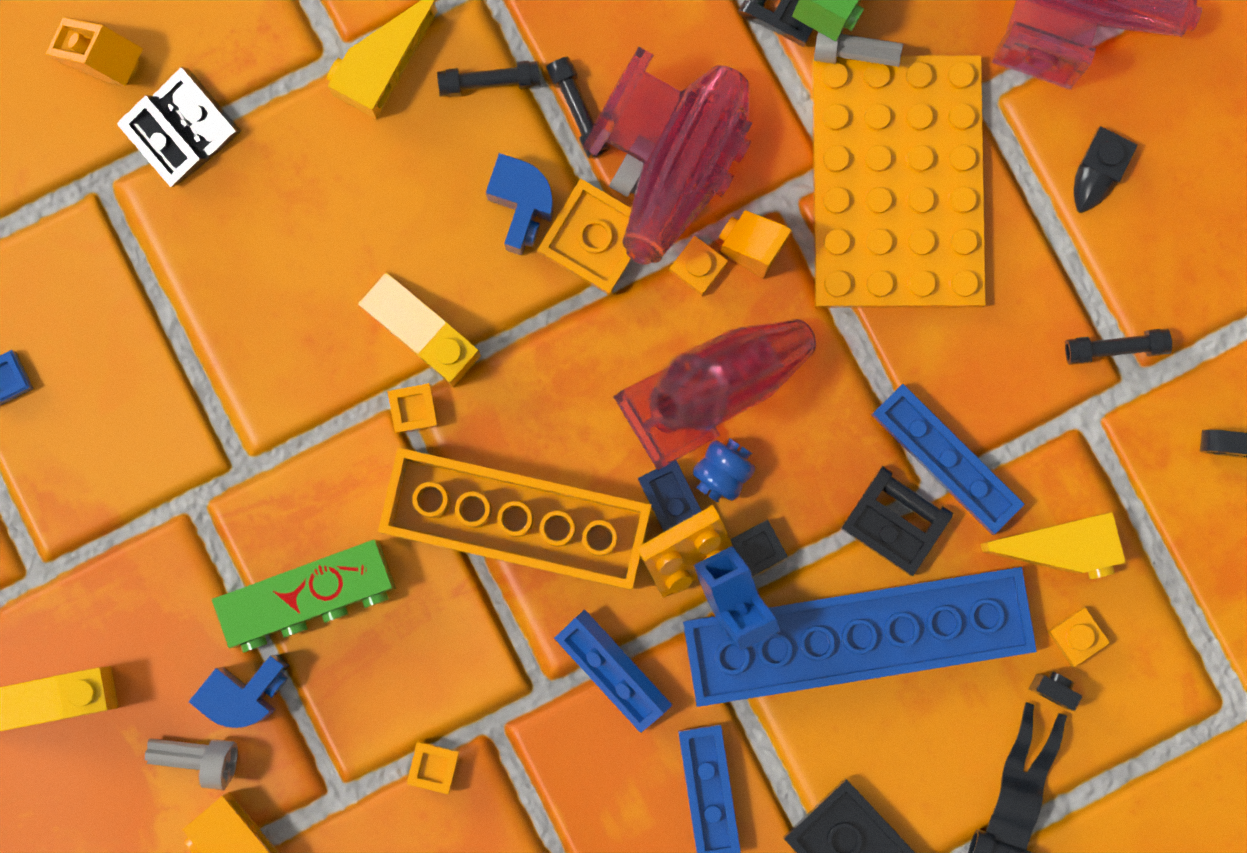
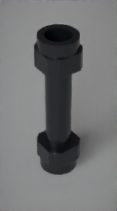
[546,57,611,159]
[437,60,540,97]
[1065,329,1172,365]

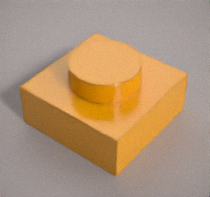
[669,235,728,296]
[387,383,438,434]
[1047,607,1110,667]
[406,741,460,795]

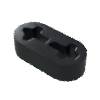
[1200,430,1247,458]

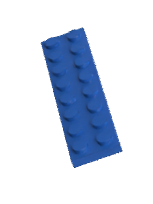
[683,567,1037,707]

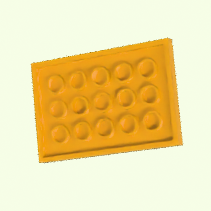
[812,55,985,308]

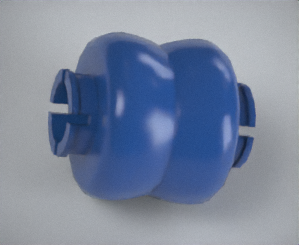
[693,438,755,503]

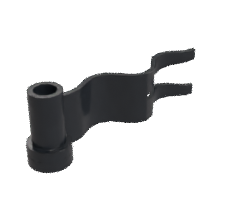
[968,702,1067,853]

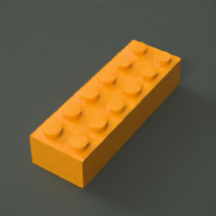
[378,447,651,590]

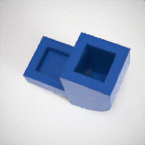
[486,153,554,256]
[694,546,780,651]
[189,655,290,728]

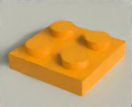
[537,178,653,296]
[637,505,733,598]

